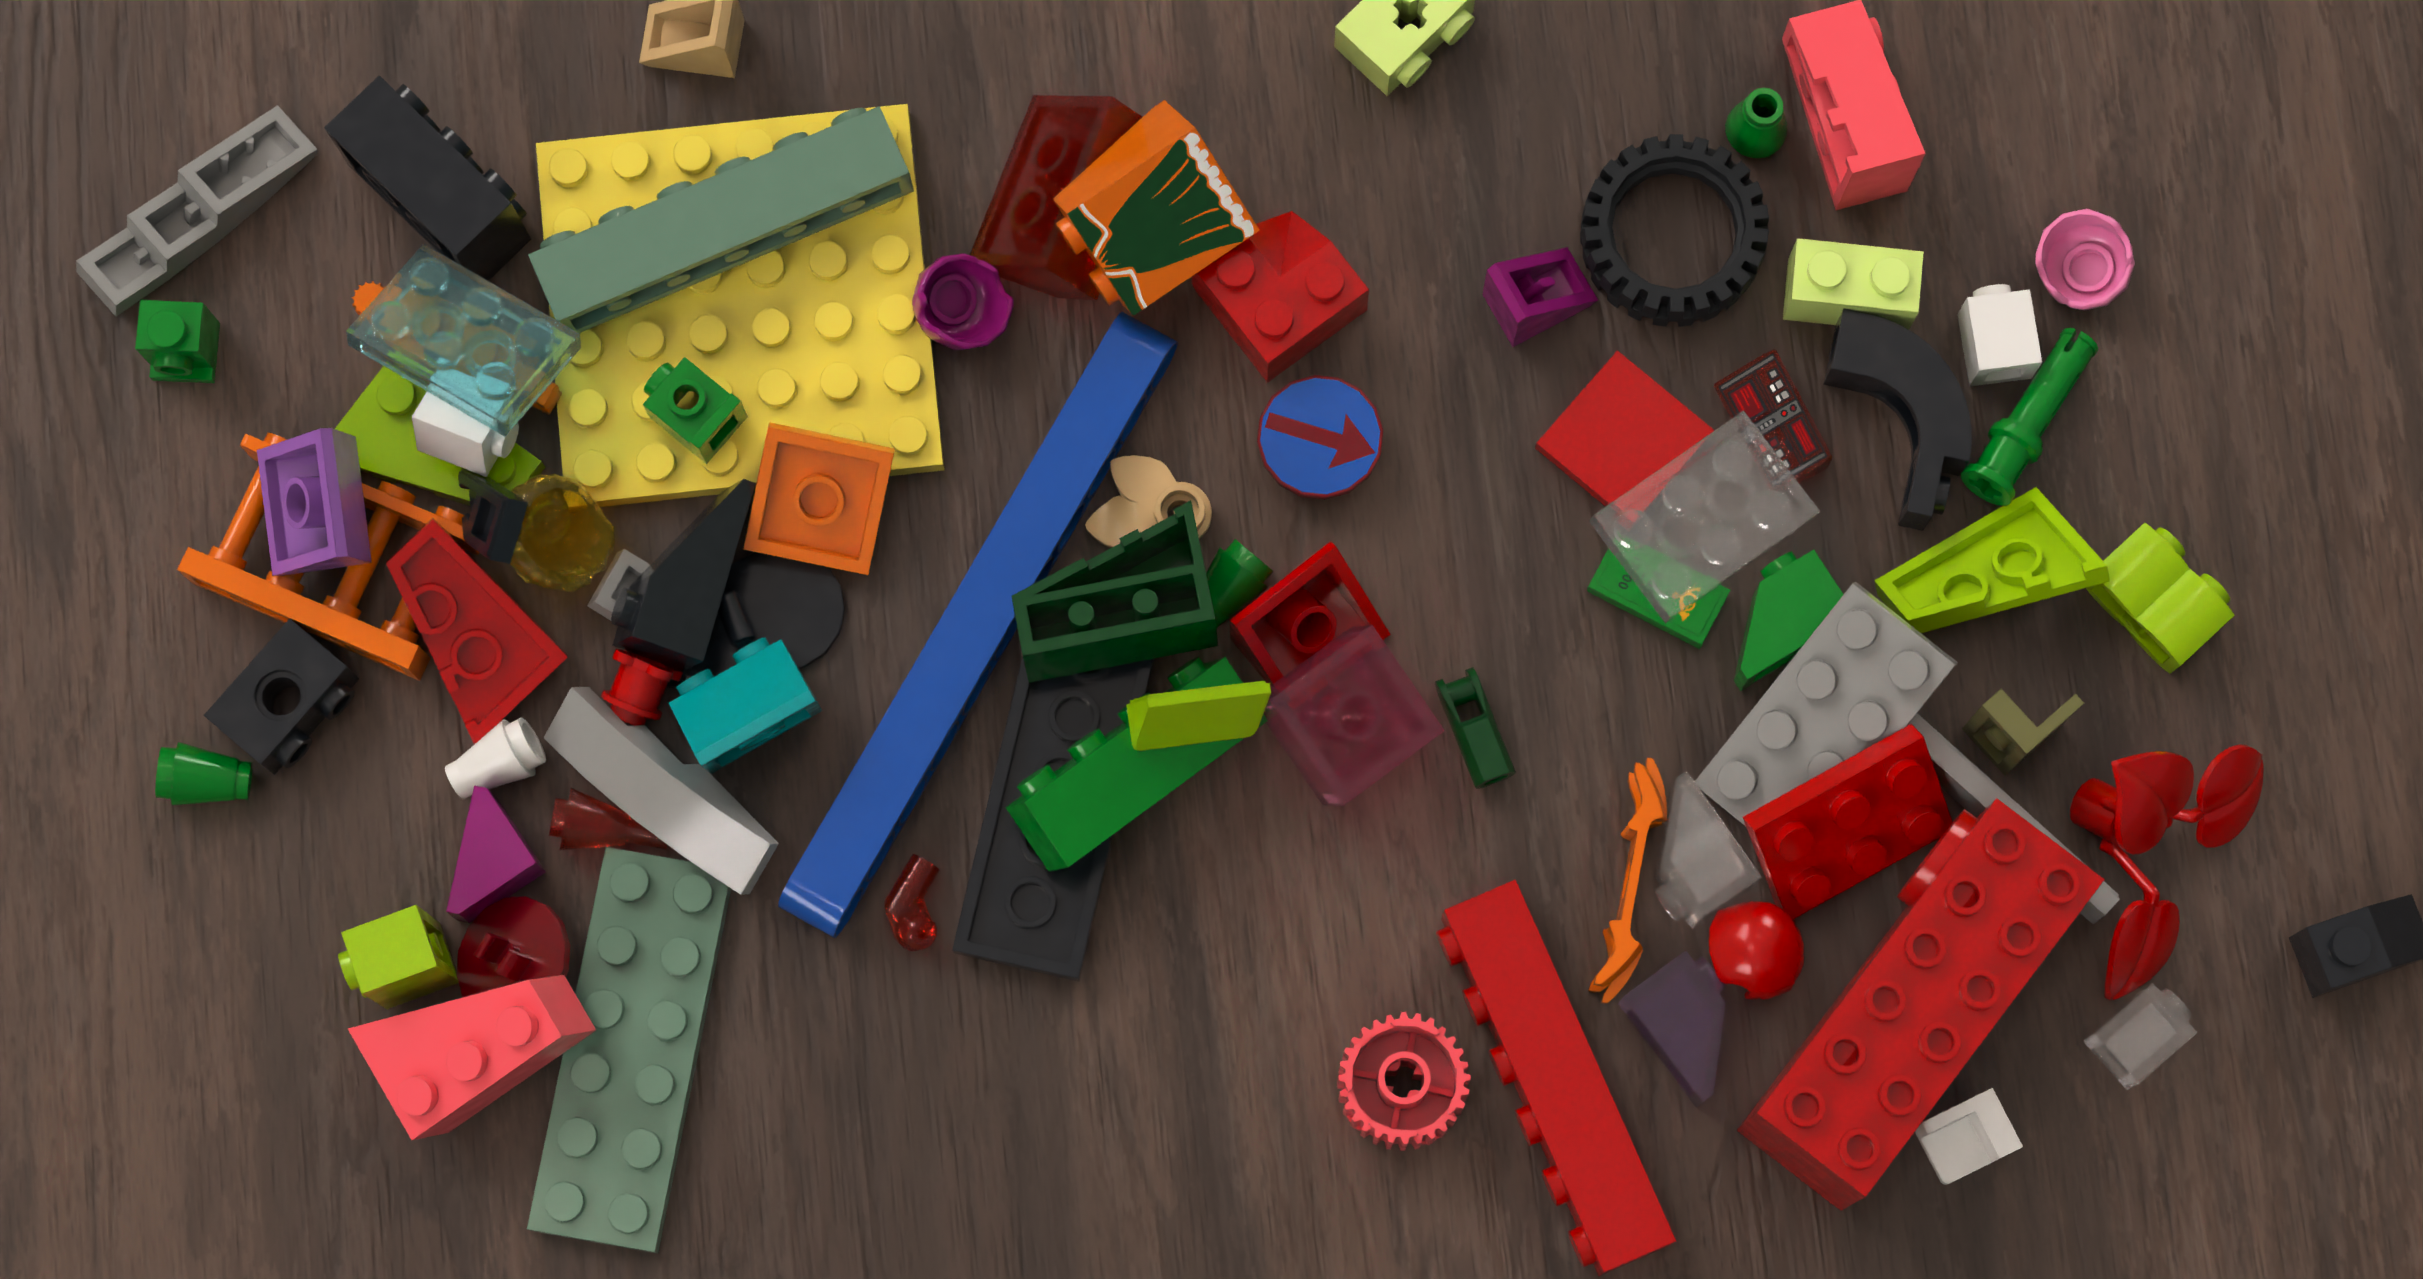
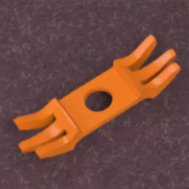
[1588,757,1667,1004]

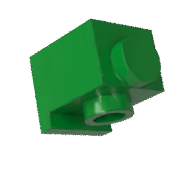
[135,300,220,383]
[643,357,748,464]

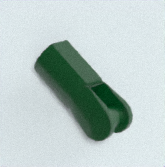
[1435,667,1516,789]

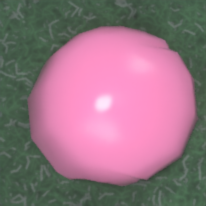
[2035,209,2135,311]

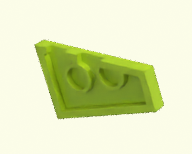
[335,355,546,506]
[1874,487,2110,633]

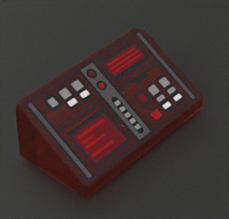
[1714,349,1832,496]

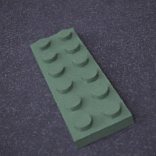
[527,847,731,1254]

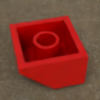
[1192,211,1369,383]

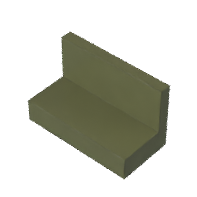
[1962,688,2084,776]

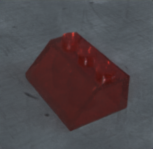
[970,95,1142,301]

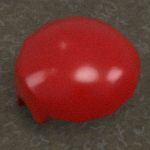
[1709,901,1804,1000]

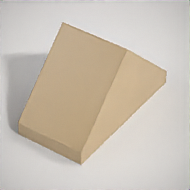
[639,0,745,78]

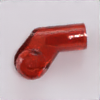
[884,854,940,951]

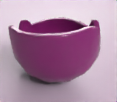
[912,253,1014,350]

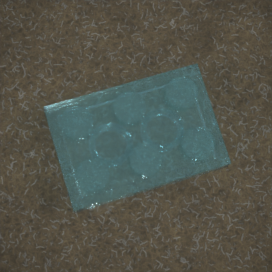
[346,244,581,437]

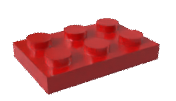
[1743,724,1952,919]

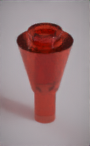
[549,787,667,850]

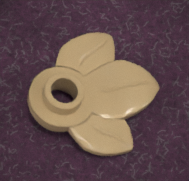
[1085,455,1212,548]

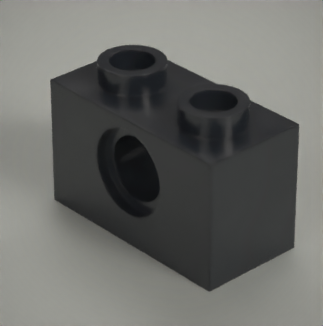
[203,619,359,775]

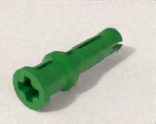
[1961,328,2098,506]

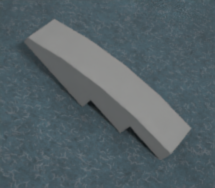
[76,105,317,317]
[544,687,779,895]

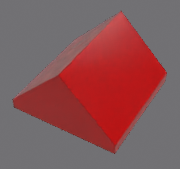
[1230,541,1391,712]

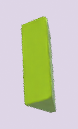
[1126,681,1271,751]

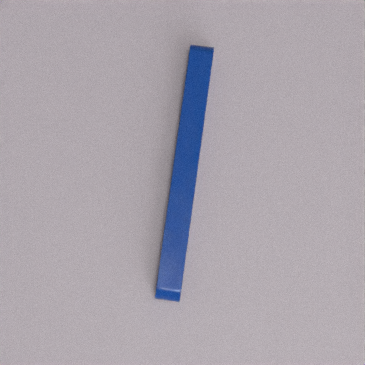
[778,312,1178,938]

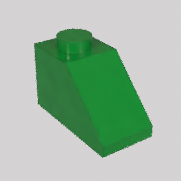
[1734,549,1844,691]

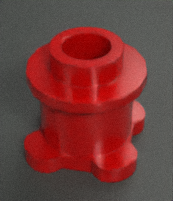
[601,649,683,725]

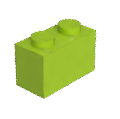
[338,905,458,1009]

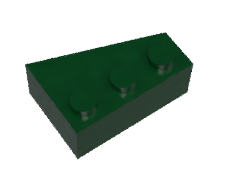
[1011,500,1218,683]

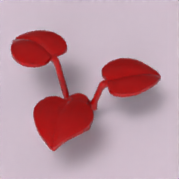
[2070,744,2264,1000]

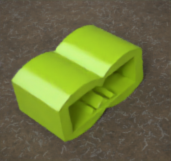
[2086,523,2235,674]

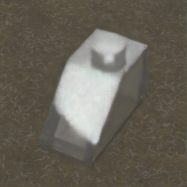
[1655,771,1762,929]

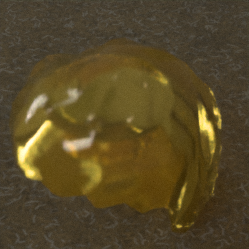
[510,474,615,592]

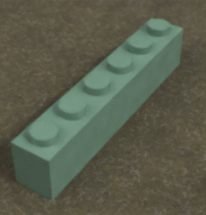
[528,106,914,339]

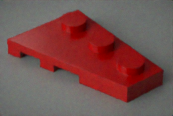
[386,518,568,744]

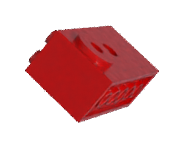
[1737,798,2105,1211]

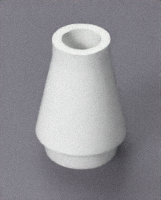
[445,717,546,799]

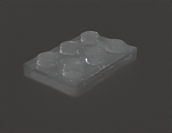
[1589,410,1820,624]

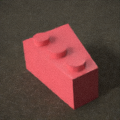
[1782,0,1926,210]
[348,975,596,1140]

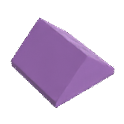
[257,428,372,576]

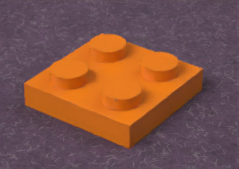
[743,422,895,575]

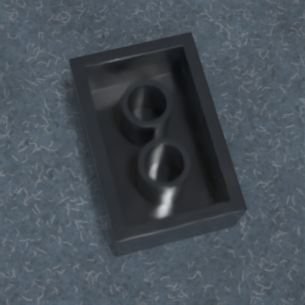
[324,76,531,291]

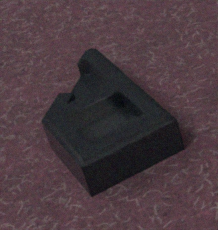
[458,468,528,564]

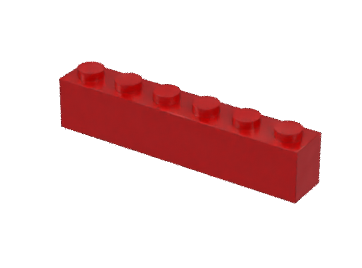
[1436,879,1676,1276]

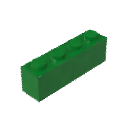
[1005,656,1268,871]

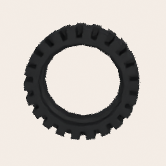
[1580,134,1769,327]

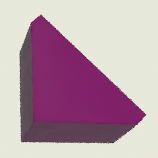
[1482,247,1598,347]
[446,786,546,923]

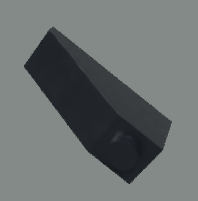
[611,479,756,671]

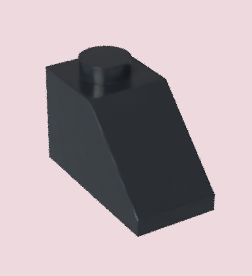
[2289,894,2423,998]

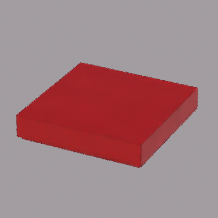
[1535,350,1714,528]

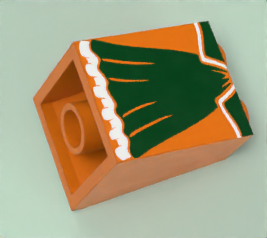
[1053,100,1260,316]

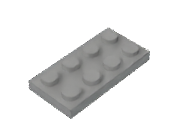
[1693,582,1958,826]

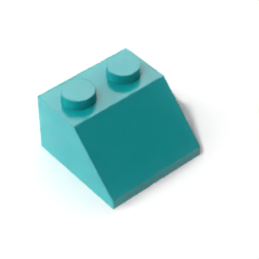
[669,637,823,774]

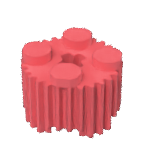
[1337,1012,1471,1151]

